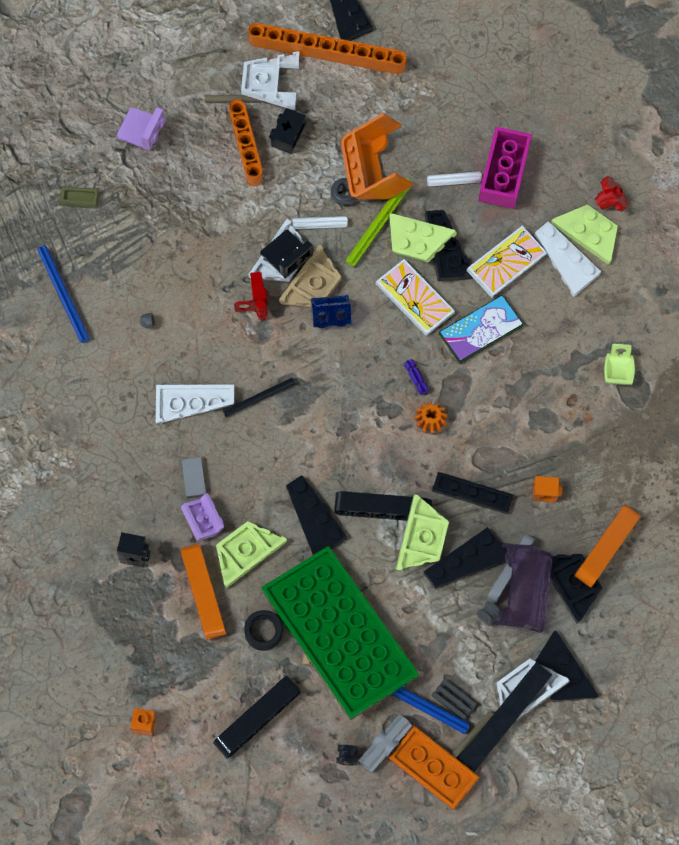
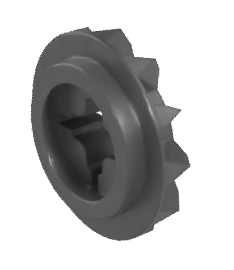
[331,178,358,206]

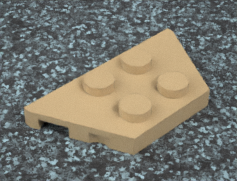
[279,245,341,309]

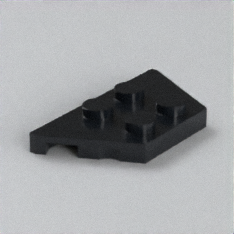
[537,554,603,624]
[535,630,599,702]

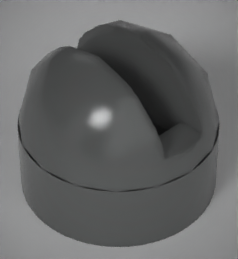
[140,313,155,329]

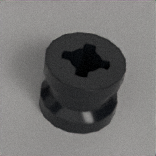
[336,745,358,766]

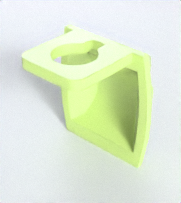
[604,344,635,385]

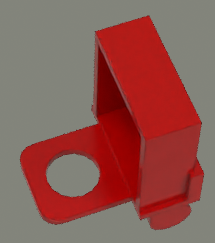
[234,272,268,321]

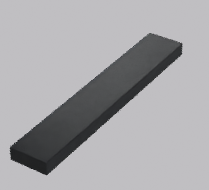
[458,662,552,772]

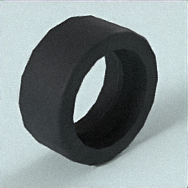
[244,610,283,651]

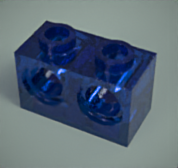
[310,295,352,328]

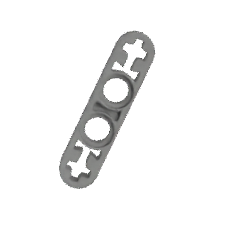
[487,534,535,603]

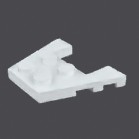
[241,51,300,110]

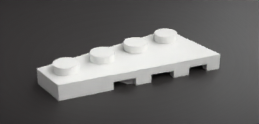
[534,221,601,298]
[156,385,234,424]

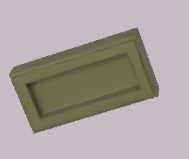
[59,186,100,209]

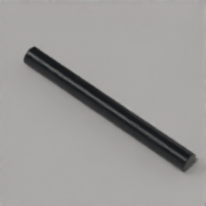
[222,377,295,418]

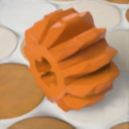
[414,400,448,435]

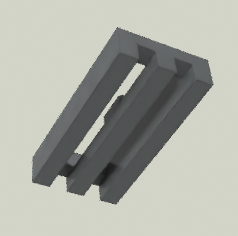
[431,679,477,721]

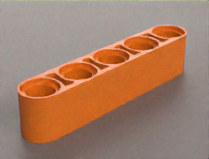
[229,100,263,187]
[574,504,641,588]
[180,543,226,640]

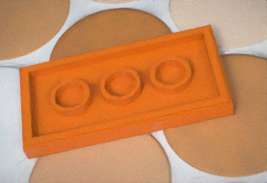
[388,726,479,811]

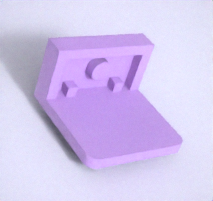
[117,107,166,151]

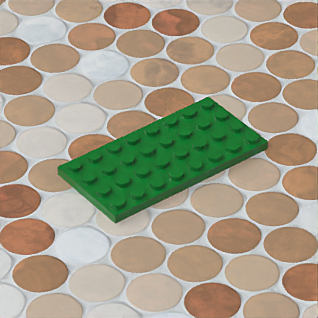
[261,546,419,720]

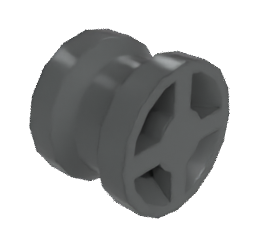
[477,601,502,626]

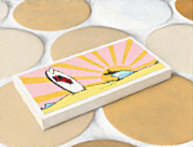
[466,226,547,298]
[376,259,455,336]

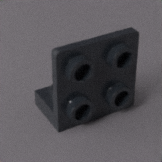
[260,229,313,278]

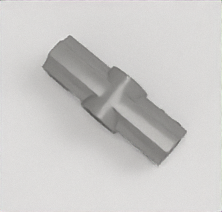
[358,715,412,773]

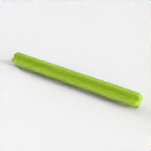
[346,178,412,267]

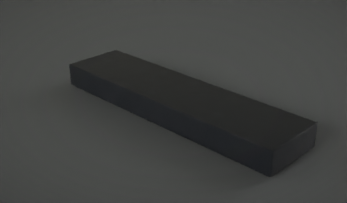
[432,472,513,515]

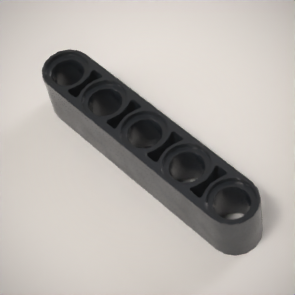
[334,491,432,521]
[213,676,302,759]

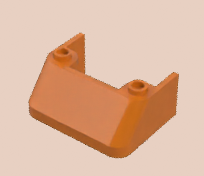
[341,113,413,200]

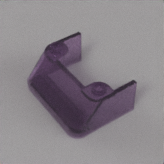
[493,543,552,633]

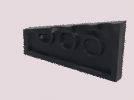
[329,0,373,41]
[424,210,474,282]
[286,475,347,556]
[423,527,511,589]

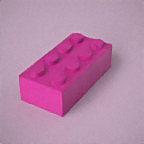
[478,127,532,209]

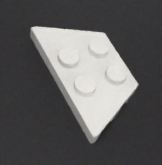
[248,219,304,282]
[497,659,570,721]

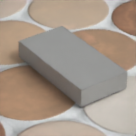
[182,457,206,499]

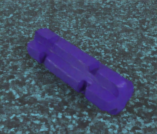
[404,359,429,395]

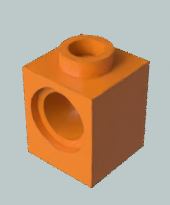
[533,476,562,503]
[130,708,156,737]

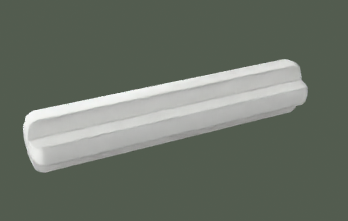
[427,171,482,186]
[292,216,348,229]

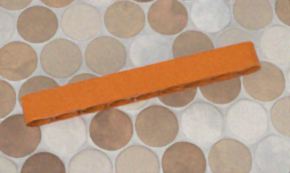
[248,23,406,74]

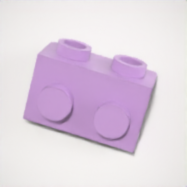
[181,493,224,541]

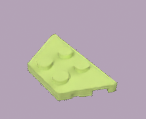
[551,205,618,265]
[390,213,457,263]
[395,494,449,570]
[216,521,287,588]

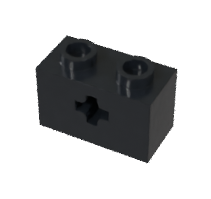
[269,108,306,154]
[117,532,151,568]

